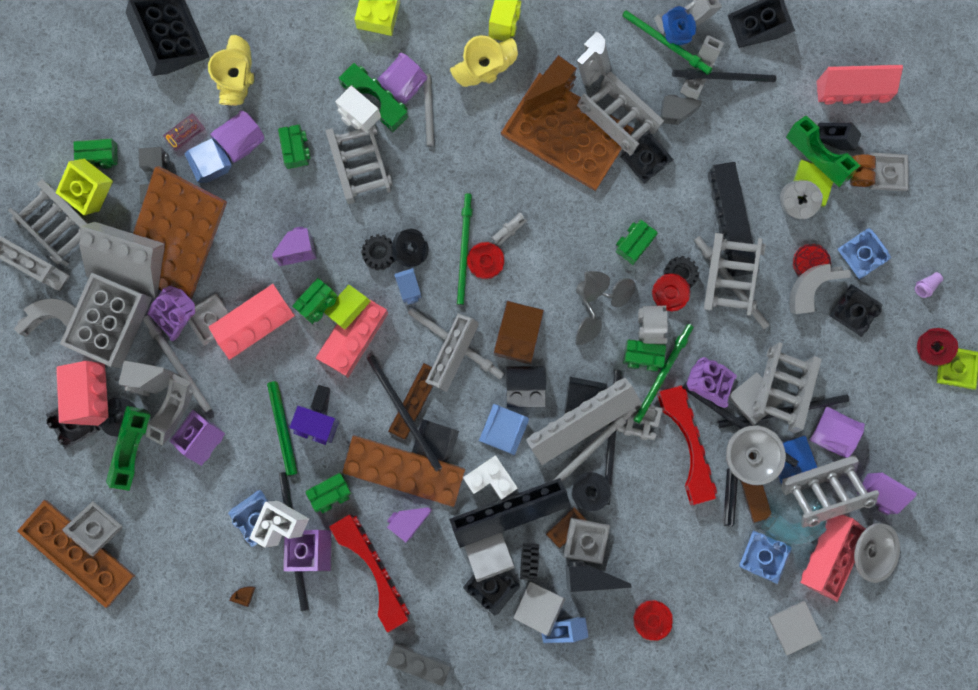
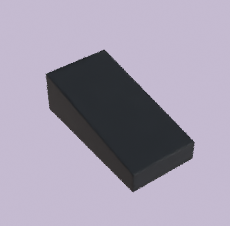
[311,385,330,411]

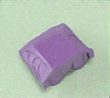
[377,52,427,105]
[210,110,264,163]
[147,286,195,342]
[687,357,737,408]
[809,407,865,458]

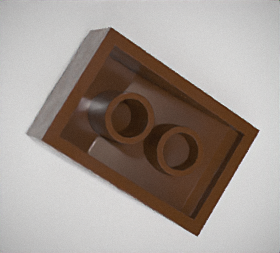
[522,55,577,115]
[493,301,544,365]

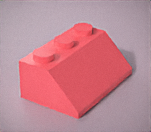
[57,361,108,426]

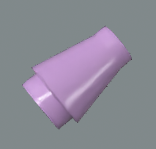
[914,272,943,298]

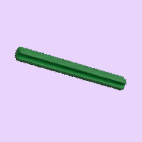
[267,381,297,476]

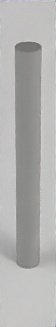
[424,74,434,146]

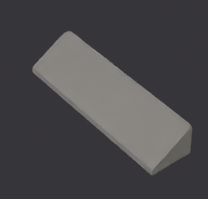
[426,314,479,392]

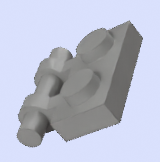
[617,403,662,441]

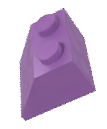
[272,227,317,266]
[170,410,225,466]
[857,473,917,515]
[387,507,432,542]
[283,530,332,571]

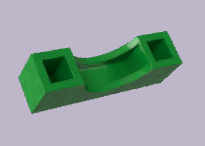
[338,63,408,132]
[786,115,861,187]
[106,406,151,491]

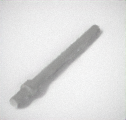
[694,236,770,329]
[408,308,505,379]
[143,315,212,413]
[554,408,636,482]

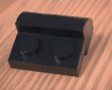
[506,366,546,407]

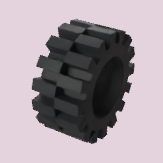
[361,234,395,271]
[663,256,700,288]
[520,543,539,581]

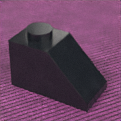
[818,122,861,150]

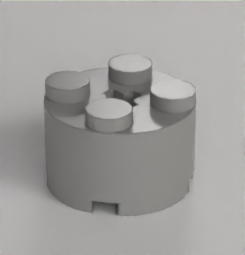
[780,180,823,219]
[638,306,668,344]

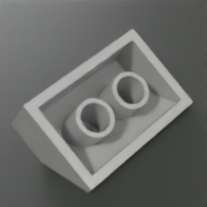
[119,361,180,397]

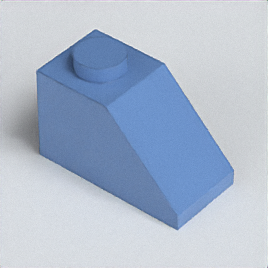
[394,268,422,304]
[542,617,588,643]

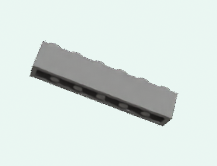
[526,378,641,465]

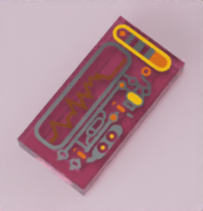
[163,113,205,151]

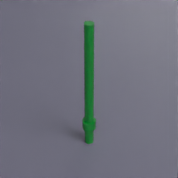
[622,10,712,75]
[457,193,473,305]
[633,324,694,424]

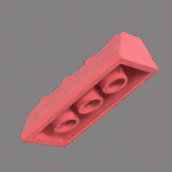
[817,65,903,105]
[209,284,295,360]
[316,299,388,378]
[800,515,866,602]

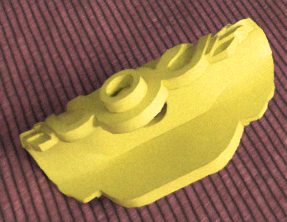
[208,35,254,106]
[450,35,518,87]

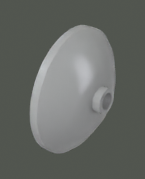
[726,426,786,485]
[854,523,900,583]

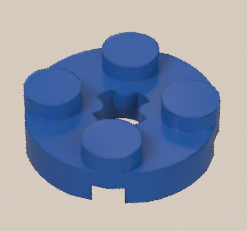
[662,6,696,45]

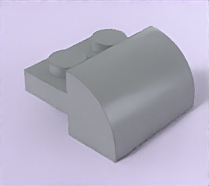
[577,32,611,87]

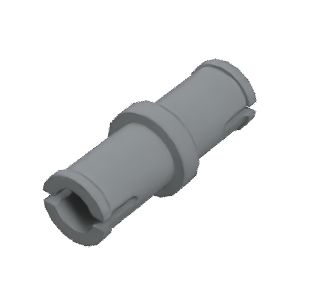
[491,212,527,246]

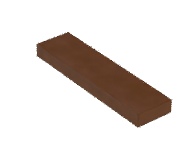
[388,363,433,440]
[740,452,773,523]

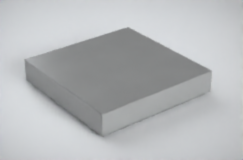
[870,153,908,192]
[188,293,229,346]
[729,373,783,426]
[62,501,123,557]
[563,518,610,564]
[465,533,514,582]
[514,582,566,636]
[768,601,823,655]

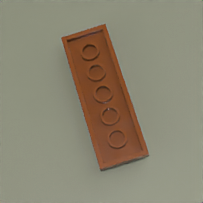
[342,435,465,507]
[17,500,135,608]

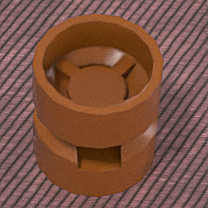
[850,154,876,187]

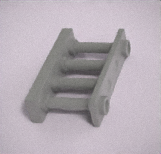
[577,72,664,155]
[325,124,393,204]
[8,179,89,266]
[704,233,766,316]
[0,236,70,292]
[752,342,822,433]
[781,455,879,528]

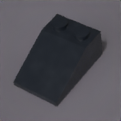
[728,0,795,48]
[565,560,632,592]

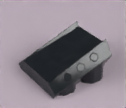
[620,132,674,184]
[830,284,883,337]
[564,377,607,414]
[46,407,100,449]
[412,419,459,464]
[463,572,520,616]

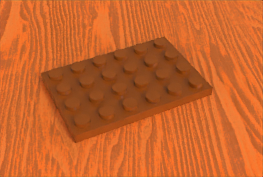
[501,73,634,191]
[133,166,227,300]

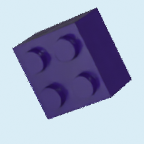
[289,405,340,445]

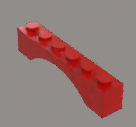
[657,385,717,505]
[329,514,410,633]

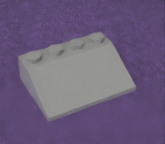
[79,222,165,298]
[60,273,152,368]

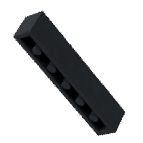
[708,162,759,277]
[449,478,571,548]

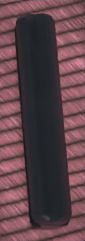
[723,468,738,526]

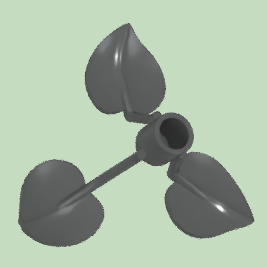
[576,271,636,345]

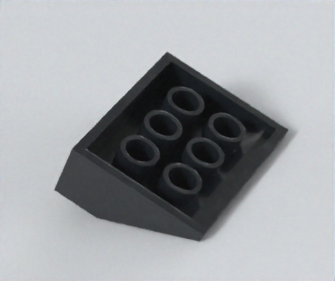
[125,0,209,76]

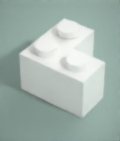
[335,86,381,132]
[463,455,518,499]
[250,501,309,548]

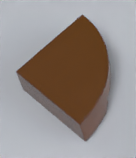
[229,586,256,607]

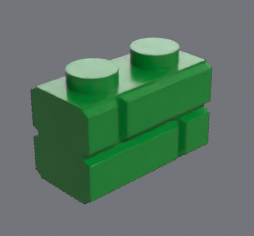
[278,125,311,169]
[73,138,118,169]
[615,220,658,265]
[292,278,338,325]
[623,339,666,372]
[305,472,353,514]

